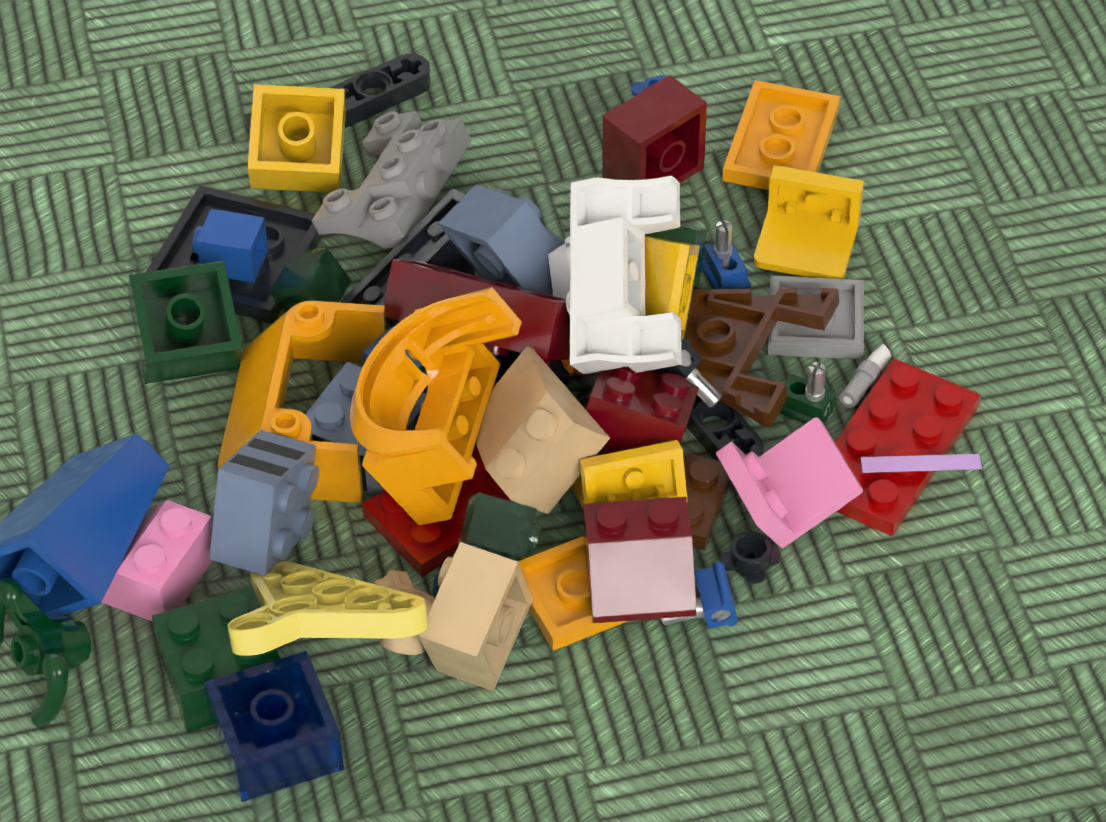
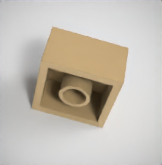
[418,542,533,691]

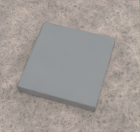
[768,276,864,360]

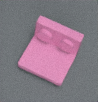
[716,418,863,549]

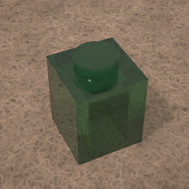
[269,247,352,313]
[458,492,540,561]

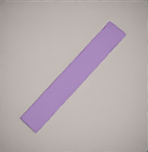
[861,454,982,473]

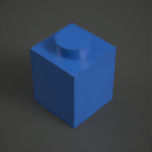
[192,209,268,283]

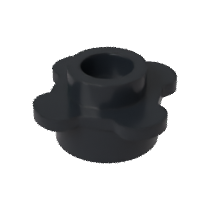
[720,531,781,584]

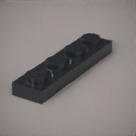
[340,189,465,322]

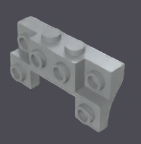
[312,111,471,249]

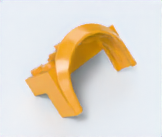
[350,287,522,525]

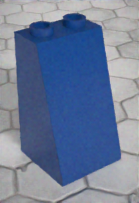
[0,433,170,619]

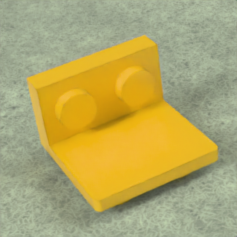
[571,440,688,510]

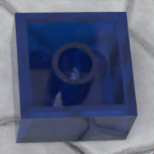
[204,651,344,802]

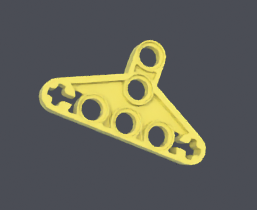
[228,561,429,656]

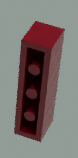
[383,259,570,367]

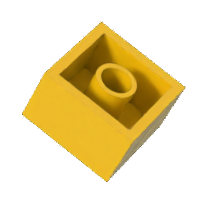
[248,84,346,193]

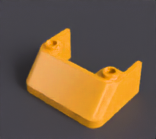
[218,301,387,503]

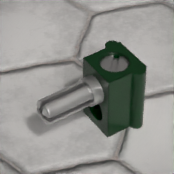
[779,362,836,424]

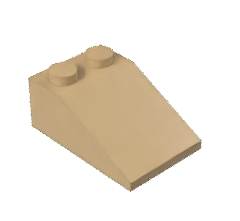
[475,346,610,514]

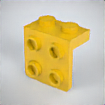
[754,165,864,279]

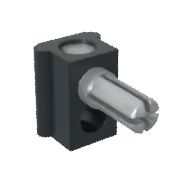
[651,338,721,407]

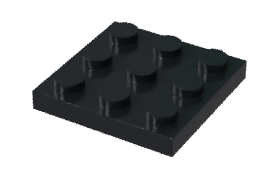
[146,185,324,324]

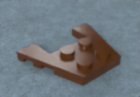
[684,288,839,427]

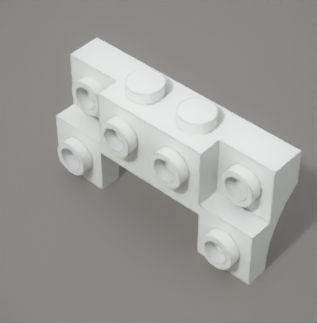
[566,176,682,374]

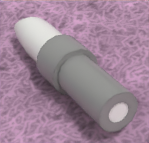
[839,344,891,408]

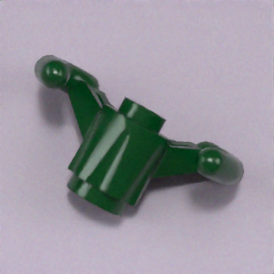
[0,577,91,727]

